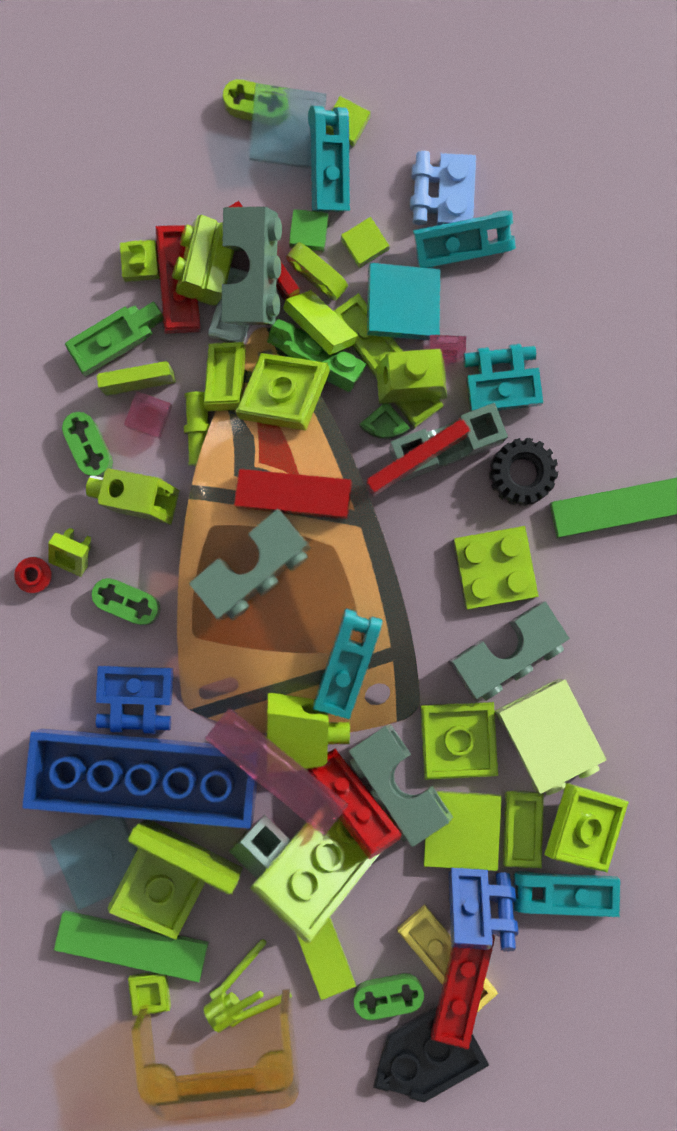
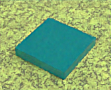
[367,263,440,341]

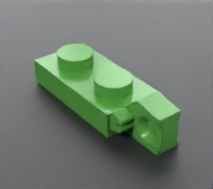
[64,301,163,377]
[267,319,367,392]

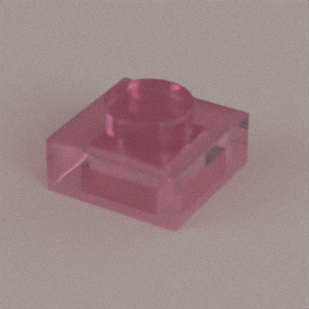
[427,335,466,364]
[124,391,172,439]

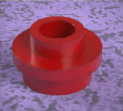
[14,557,52,593]

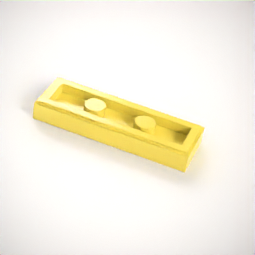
[397,904,498,1011]

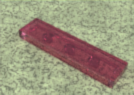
[205,708,348,836]

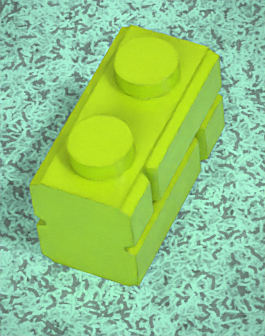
[172,214,234,306]

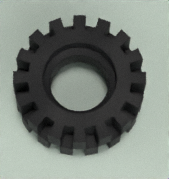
[489,438,559,506]

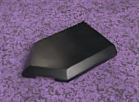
[373,1005,489,1103]

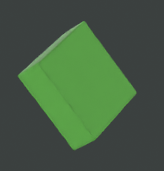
[289,209,328,252]

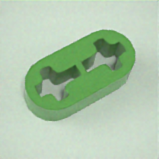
[62,412,113,478]
[92,578,161,625]
[354,973,424,1020]

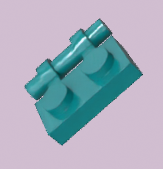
[463,344,544,412]

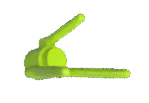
[204,939,292,1033]

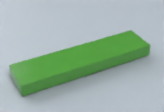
[549,478,677,538]
[54,910,209,982]

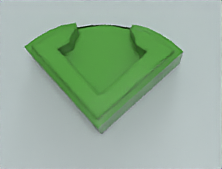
[359,403,410,439]

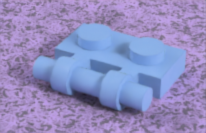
[410,151,476,226]

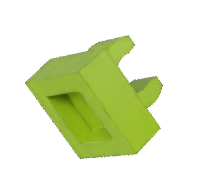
[120,240,160,282]
[48,528,91,577]

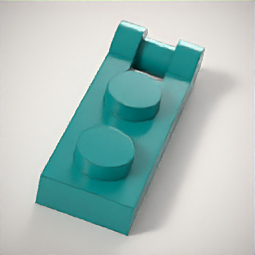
[308,105,350,212]
[413,210,516,268]
[313,608,382,720]
[513,871,620,917]

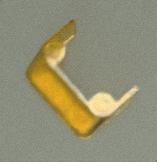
[132,989,299,1121]

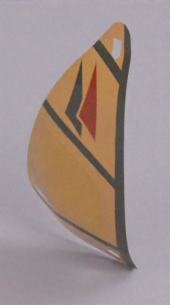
[177,327,420,733]

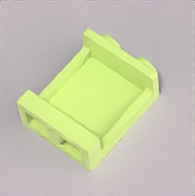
[495,678,607,795]

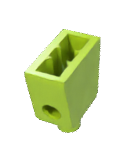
[376,349,447,404]
[86,468,180,525]
[267,693,350,773]

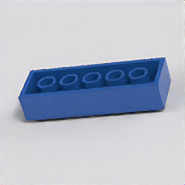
[22,728,260,829]

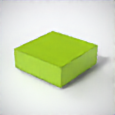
[326,96,371,147]
[341,216,390,268]
[128,972,171,1016]

